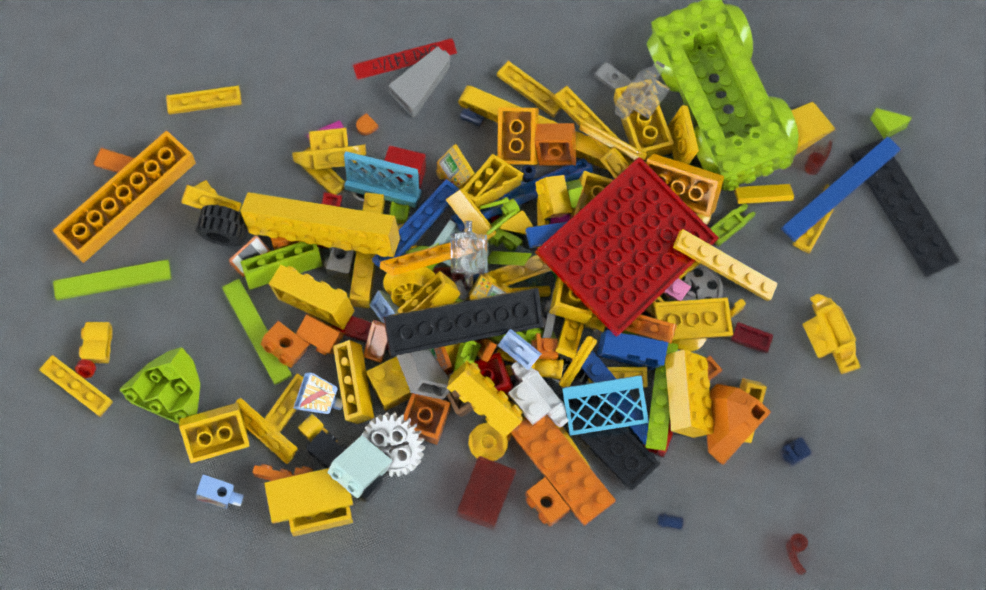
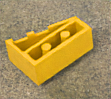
[463,154,524,210]

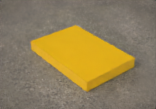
[668,105,699,165]

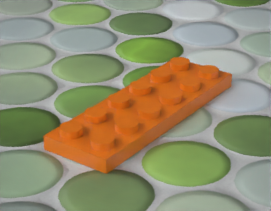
[510,415,616,526]

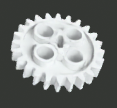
[362,412,425,477]

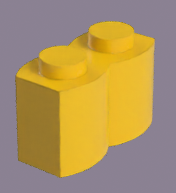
[79,322,113,363]

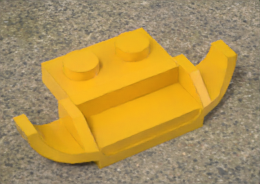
[292,128,366,170]
[802,294,857,367]

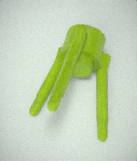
[480,197,520,235]

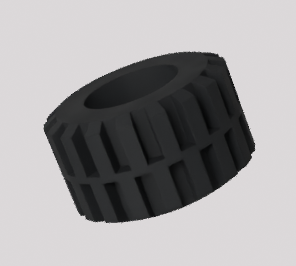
[195,205,247,246]

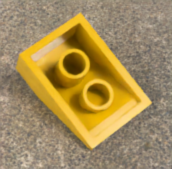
[791,102,836,156]

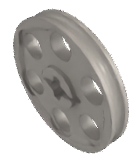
[665,264,723,302]

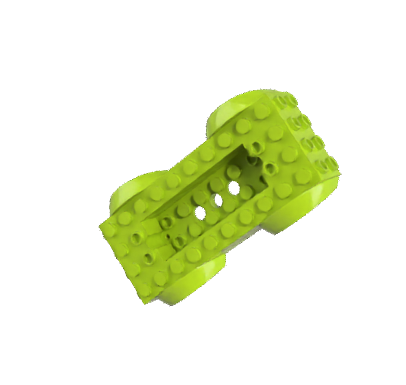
[646,0,799,191]

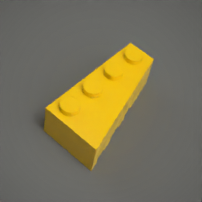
[447,360,523,437]

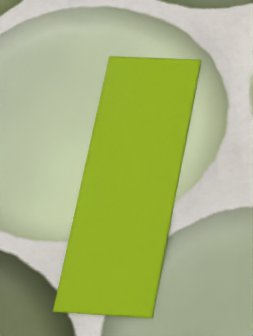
[484,251,532,266]

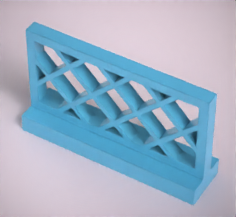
[344,151,421,208]
[562,375,649,435]

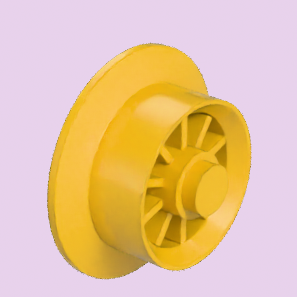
[383,267,435,307]

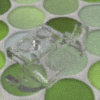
[615,61,670,120]

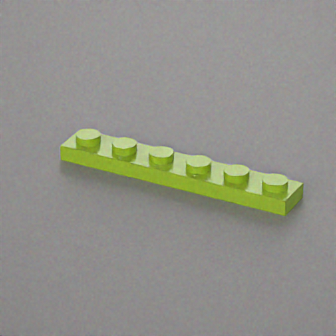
[646,343,678,451]

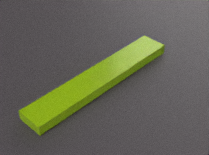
[53,259,172,300]
[222,279,292,385]

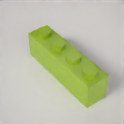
[240,242,323,290]

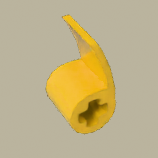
[298,414,338,442]

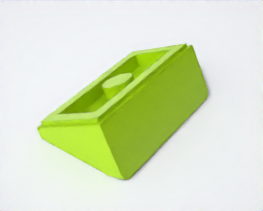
[566,179,583,208]

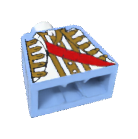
[293,373,343,414]
[196,475,244,508]

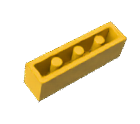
[333,340,374,424]

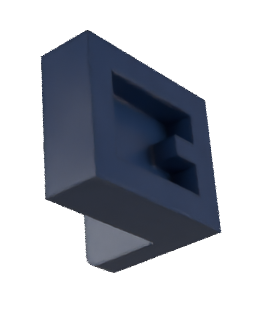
[781,437,813,467]

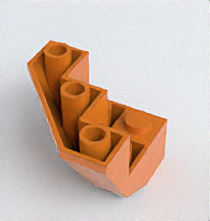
[707,384,771,465]

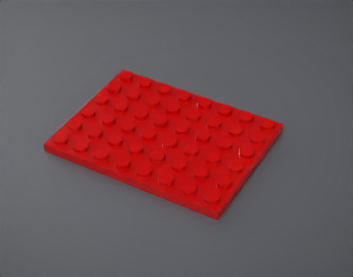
[535,157,719,337]

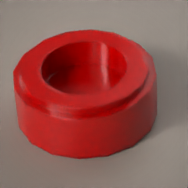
[75,359,96,378]

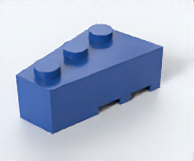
[597,329,668,370]

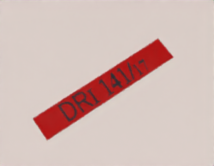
[353,38,457,80]

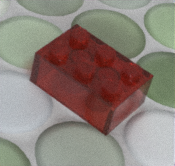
[457,456,516,530]

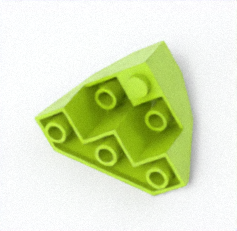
[119,347,201,424]

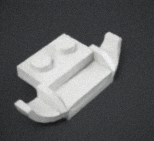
[508,362,569,427]

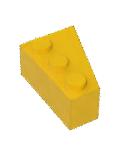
[398,271,461,313]

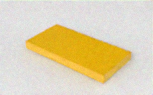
[652,298,733,341]
[264,468,353,524]

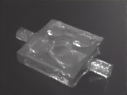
[451,221,488,287]

